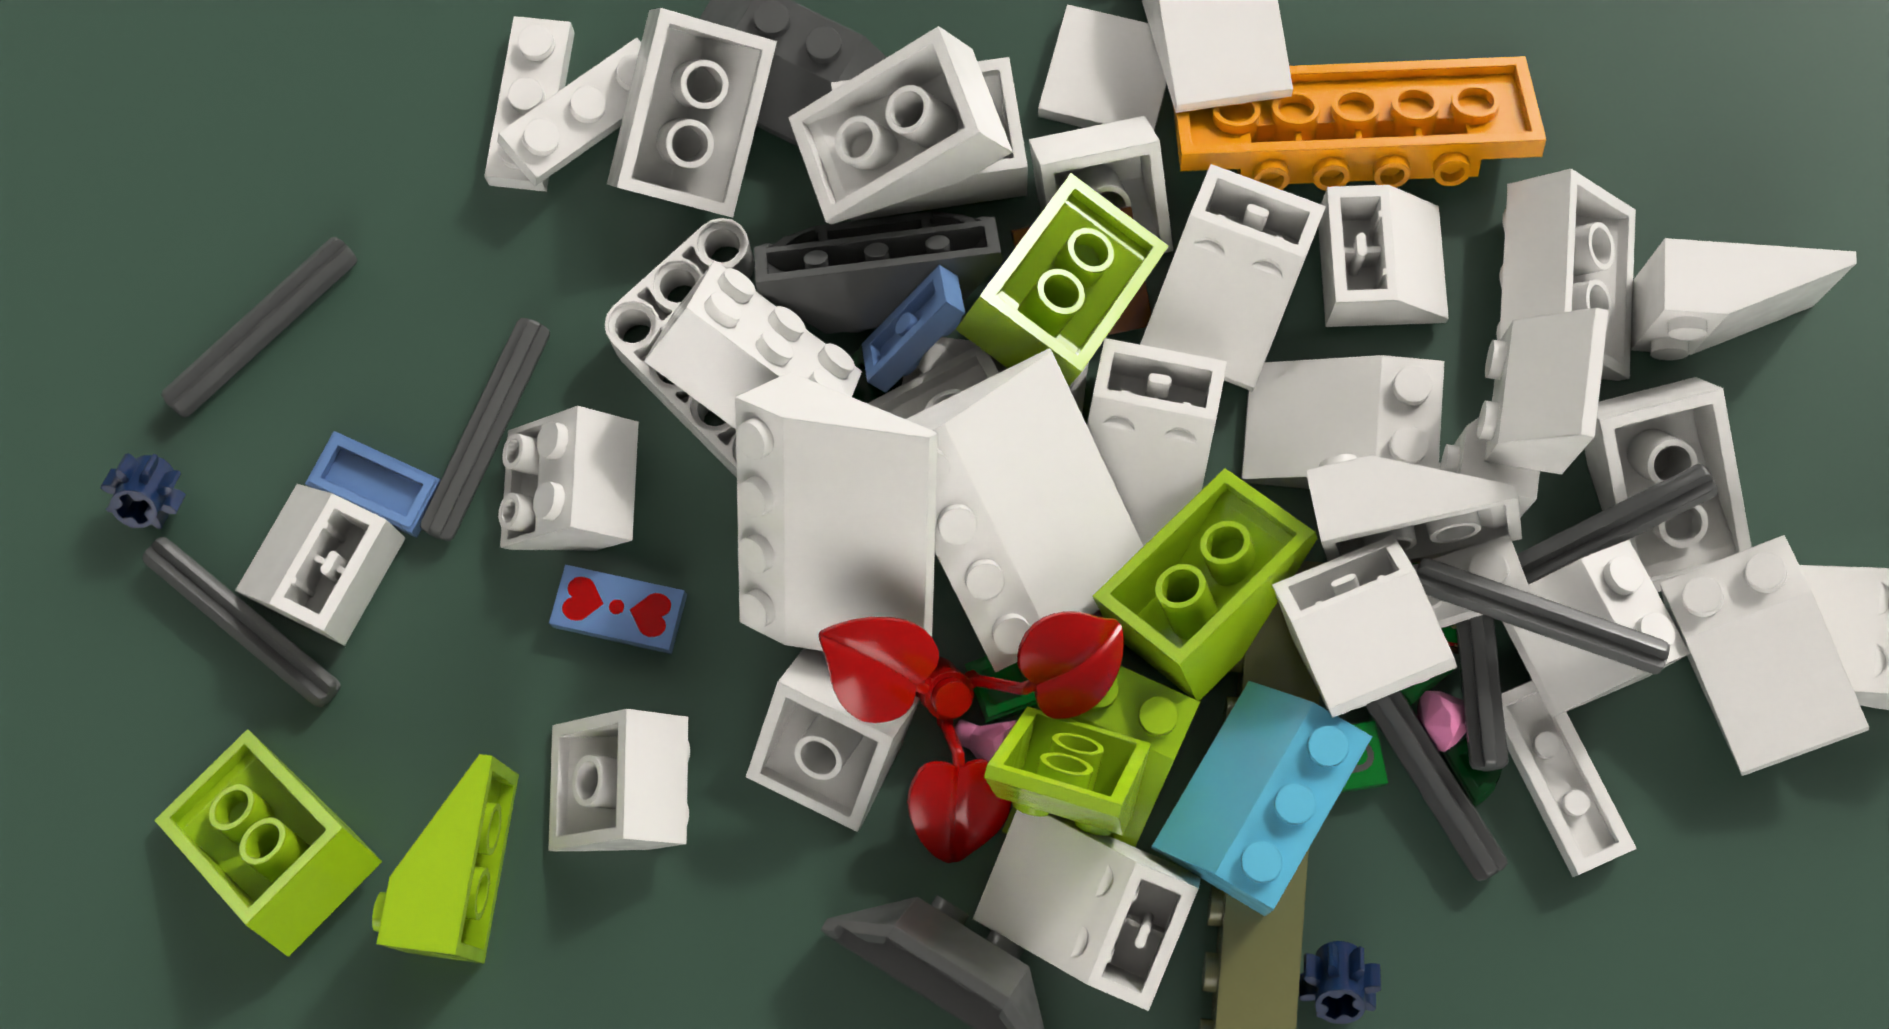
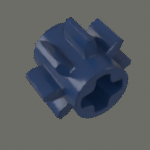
[101,453,186,529]
[1299,941,1381,1024]

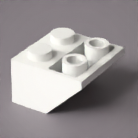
[1318,185,1449,327]
[498,406,639,551]
[235,484,406,646]
[1272,535,1457,718]

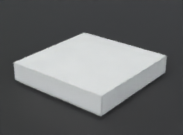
[1038,4,1167,132]

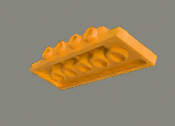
[1172,56,1546,191]

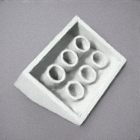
[906,348,1143,672]
[735,372,938,651]

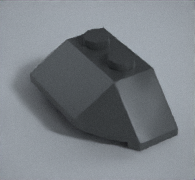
[699,0,887,147]
[754,211,1002,334]
[820,895,1044,1029]

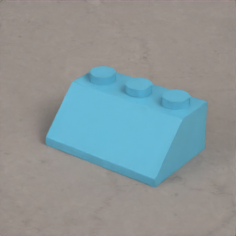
[1151,681,1373,916]

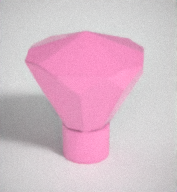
[1417,691,1466,752]
[954,719,1017,761]

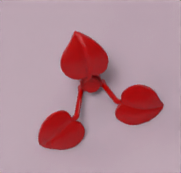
[819,611,1124,863]

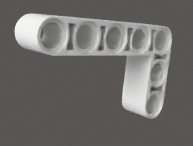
[605,218,755,478]

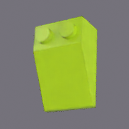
[955,173,1169,386]
[1092,468,1318,701]
[1002,666,1200,847]
[984,706,1152,836]
[154,729,382,957]
[372,754,519,964]

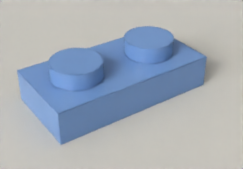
[862,264,965,393]

